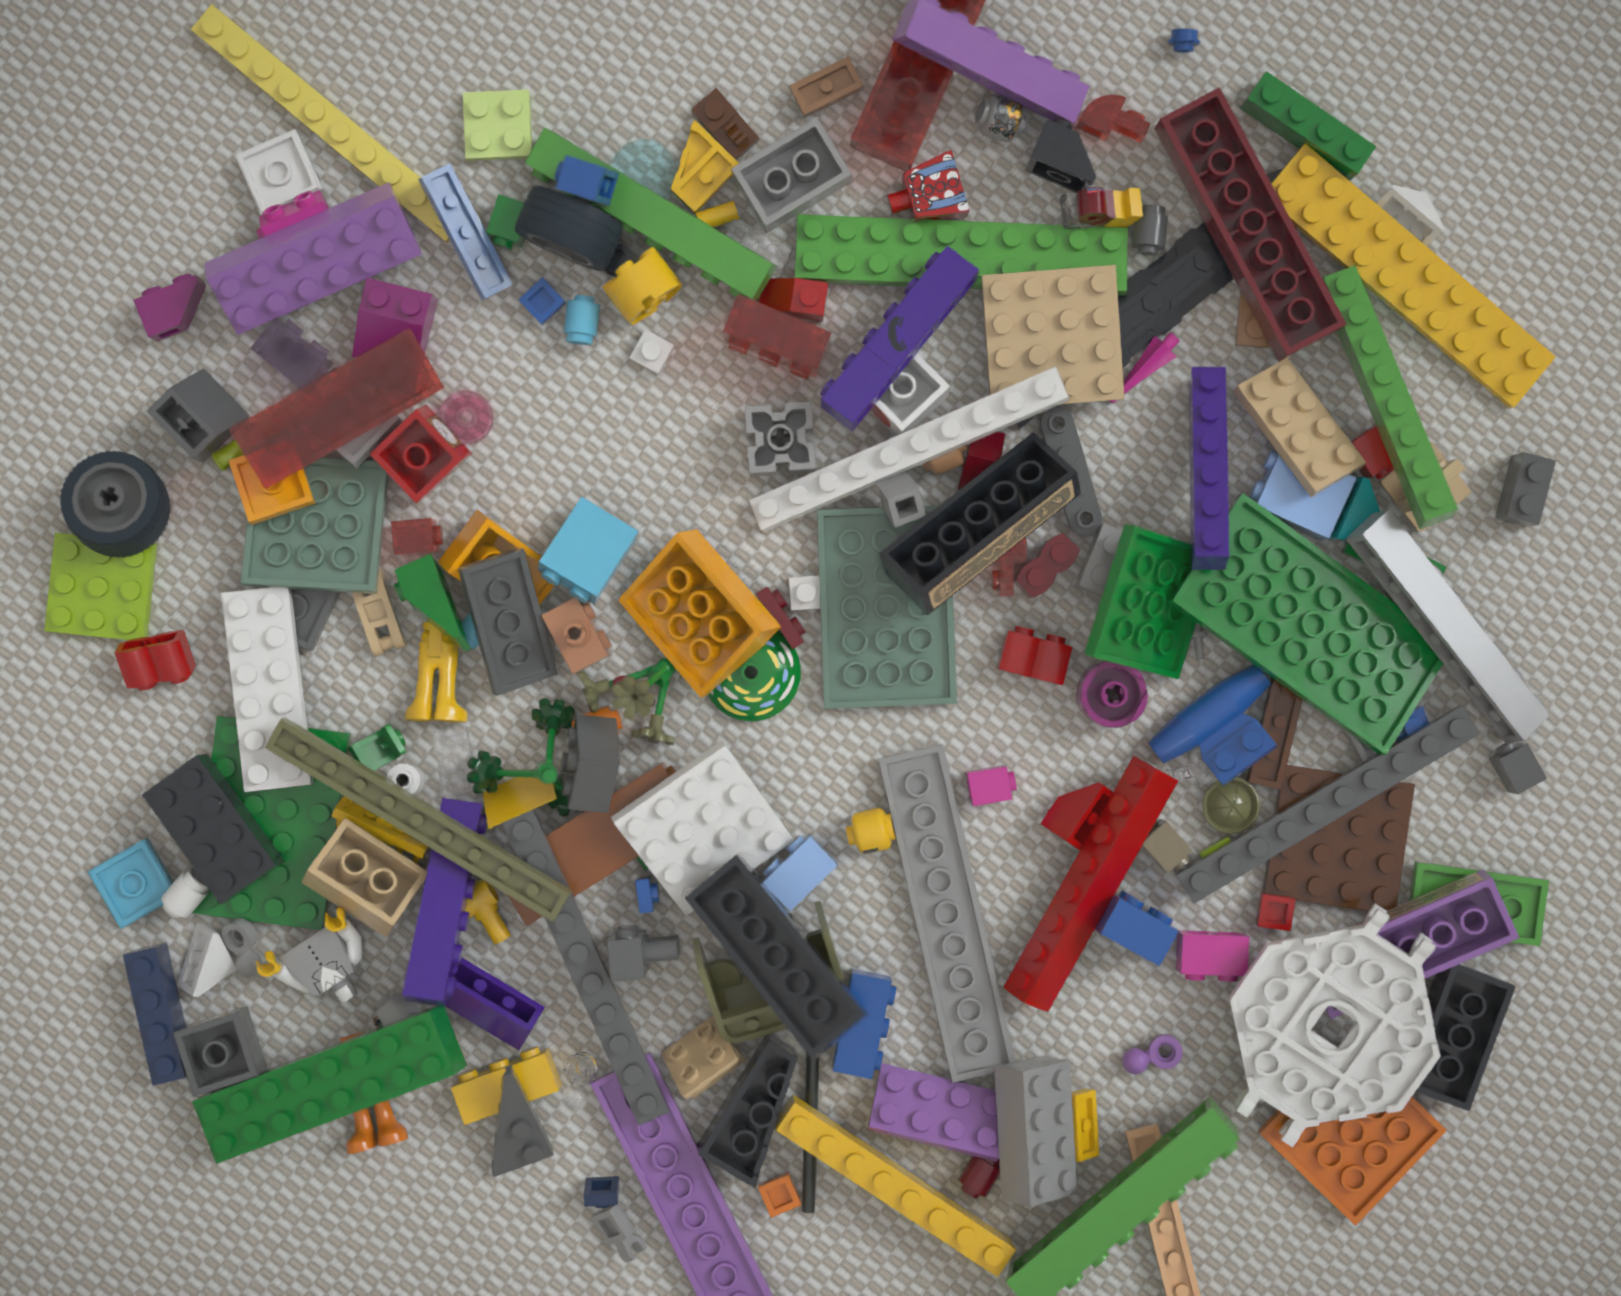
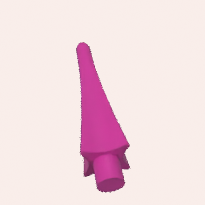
[1109,332,1180,403]

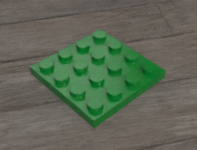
[1084,523,1196,679]

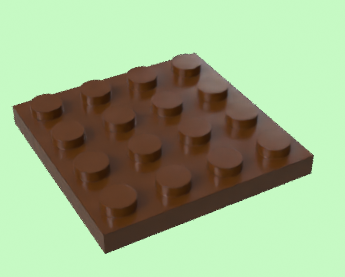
[1263,765,1415,911]

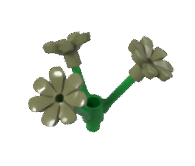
[577,658,676,745]

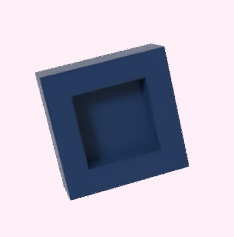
[583,1176,620,1208]

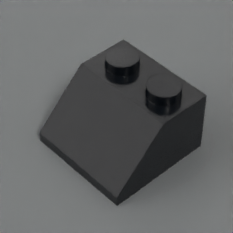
[1025,119,1096,193]

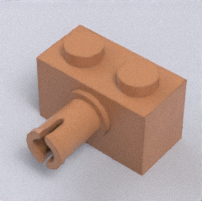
[541,598,612,674]

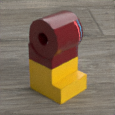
[1076,187,1143,228]

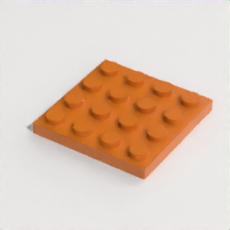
[1258,1097,1447,1226]

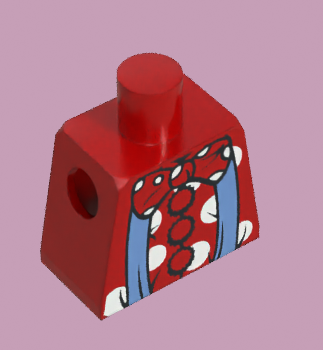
[887,150,970,221]

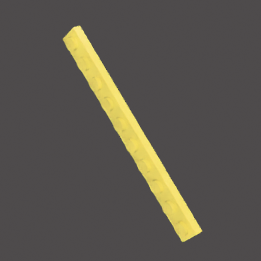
[191,4,450,243]

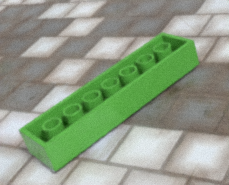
[1006,1097,1239,1296]

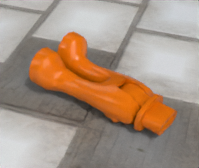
[340,1032,408,1154]

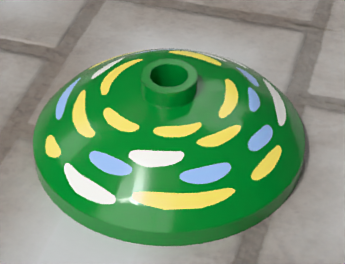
[707,631,801,722]

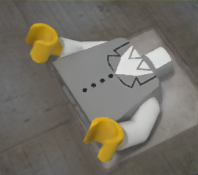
[256,907,362,1004]

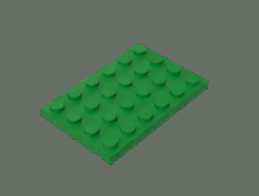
[192,716,351,930]

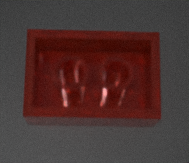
[722,294,832,380]

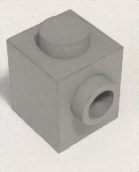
[876,471,926,527]

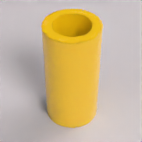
[696,200,739,228]

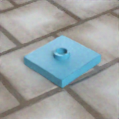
[88,838,174,929]

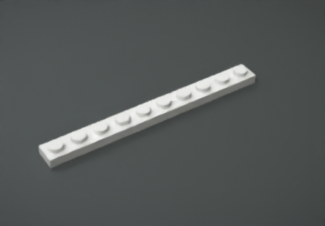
[749,367,1070,532]

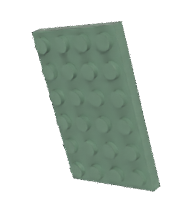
[817,505,957,709]

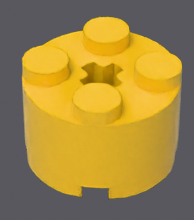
[602,247,683,325]

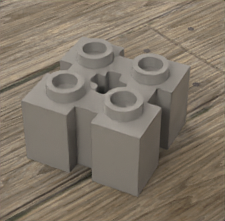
[744,401,816,477]

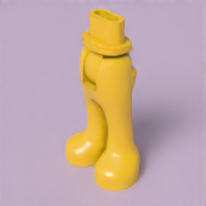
[405,621,468,723]

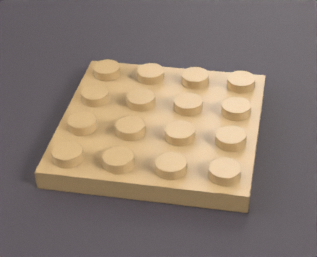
[981,265,1125,404]

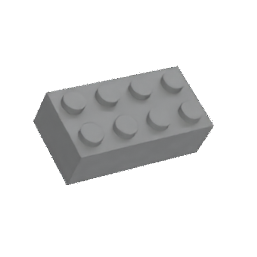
[994,1056,1077,1207]

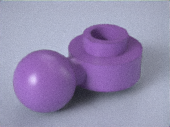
[1122,1034,1182,1075]

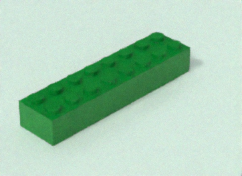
[192,1006,467,1164]

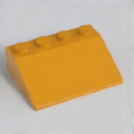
[618,529,781,698]

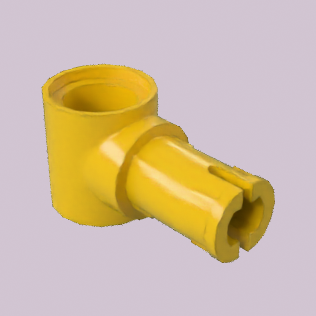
[465,878,511,945]

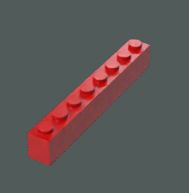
[1003,756,1179,1012]

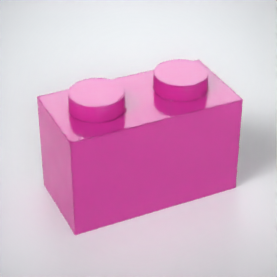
[1176,930,1249,982]

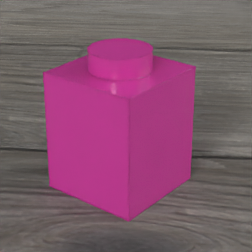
[965,765,1017,806]

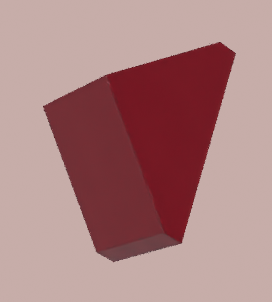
[957,431,1006,490]

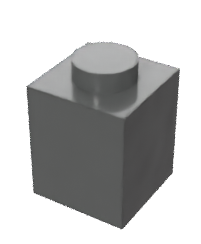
[1489,742,1547,794]

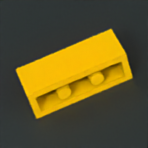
[451,1046,562,1125]

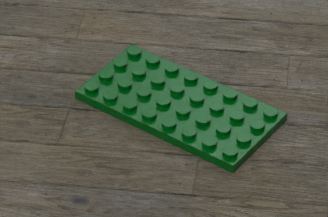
[1168,493,1443,756]

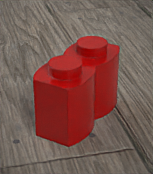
[996,626,1073,685]
[114,630,196,691]

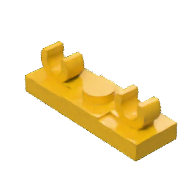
[332,796,430,864]

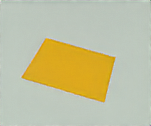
[482,777,557,829]

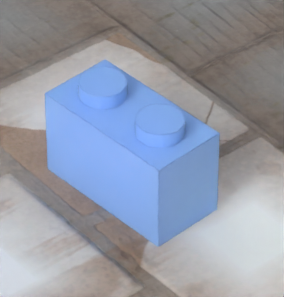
[763,834,838,911]

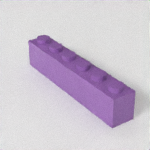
[892,0,1090,124]

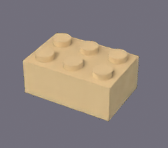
[301,818,427,937]

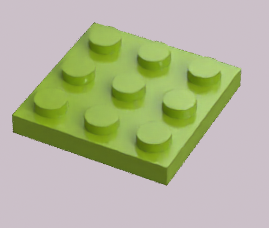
[44,532,157,640]

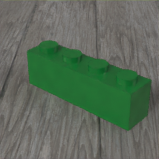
[1240,71,1377,181]

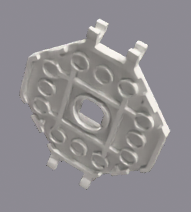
[1229,903,1440,1147]

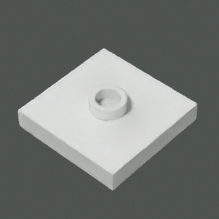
[235,129,324,215]

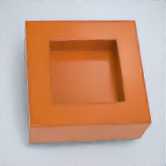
[758,1171,801,1218]

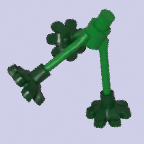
[467,698,580,816]

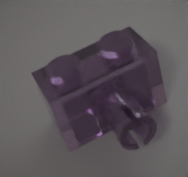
[251,318,334,394]

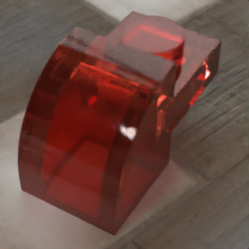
[1075,94,1151,143]
[991,538,1027,597]

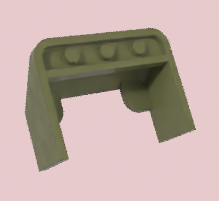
[692,901,846,1044]

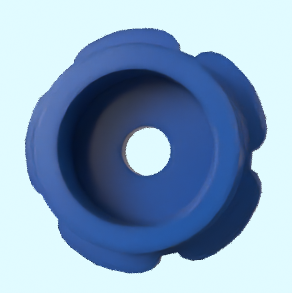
[1167,29,1201,53]

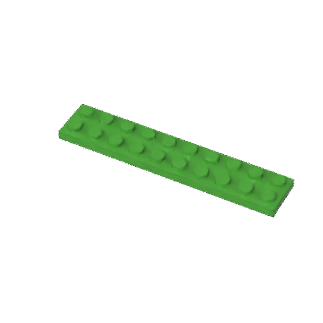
[795,214,1128,295]

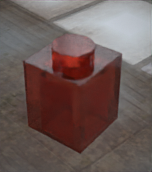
[391,518,444,556]

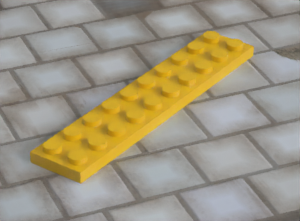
[1271,143,1556,409]

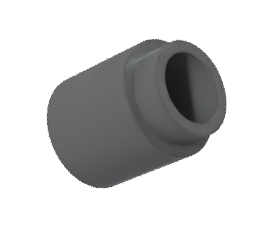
[1132,205,1168,256]

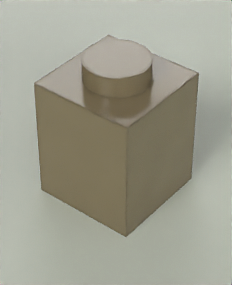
[1142,819,1192,873]

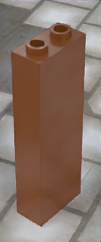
[507,762,677,926]

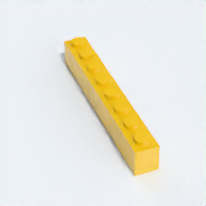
[775,1094,1016,1277]

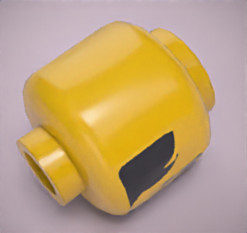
[846,808,896,854]

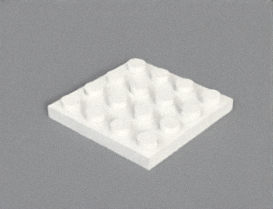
[611,740,795,916]

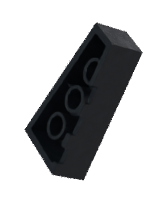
[697,1034,798,1188]

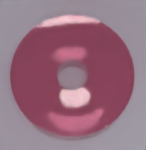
[439,390,494,444]

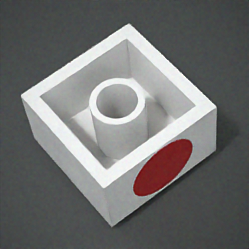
[870,353,950,436]

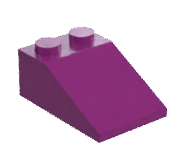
[349,277,438,396]

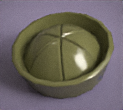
[1202,777,1260,834]

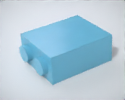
[538,496,638,605]

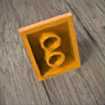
[438,509,555,606]

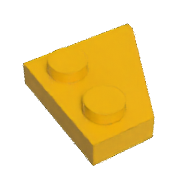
[671,120,739,214]

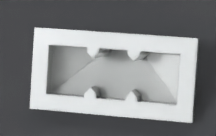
[1376,185,1444,246]
[177,923,237,997]

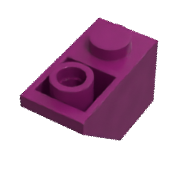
[133,274,206,342]

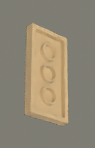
[1233,358,1366,497]

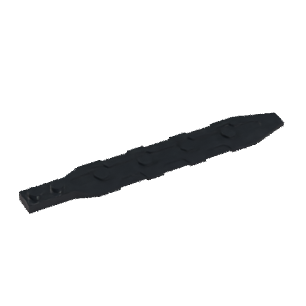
[1016,169,1296,429]

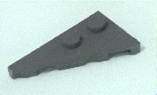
[491,1065,554,1177]

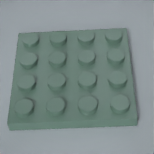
[240,456,389,594]

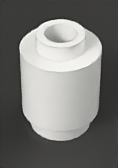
[387,764,424,796]
[161,868,209,918]

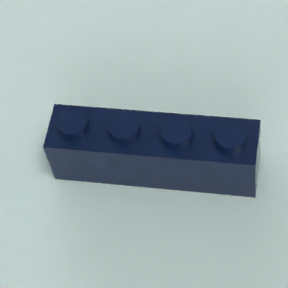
[123,942,187,1086]

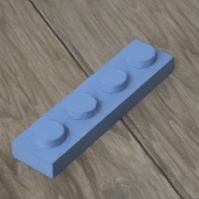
[418,163,513,300]

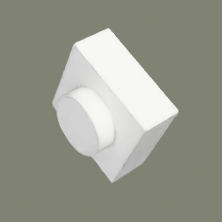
[629,329,675,375]
[789,575,821,611]

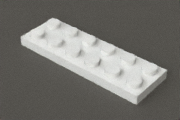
[221,587,314,792]

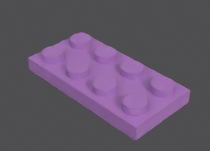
[867,1063,999,1162]

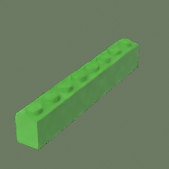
[525,128,777,302]
[1323,265,1458,530]

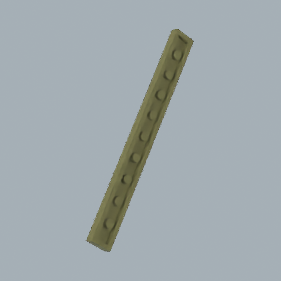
[265,717,572,922]

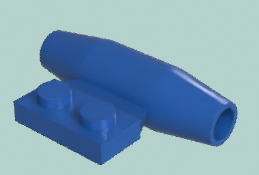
[1148,664,1277,787]

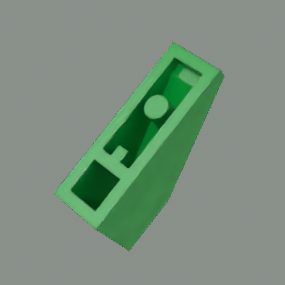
[394,554,471,652]

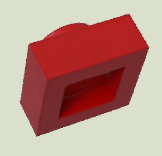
[1256,892,1296,931]

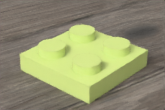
[462,89,533,161]

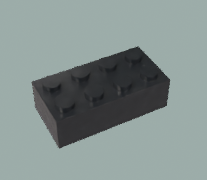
[142,753,285,904]
[1415,964,1516,1111]

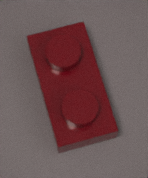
[756,587,806,649]

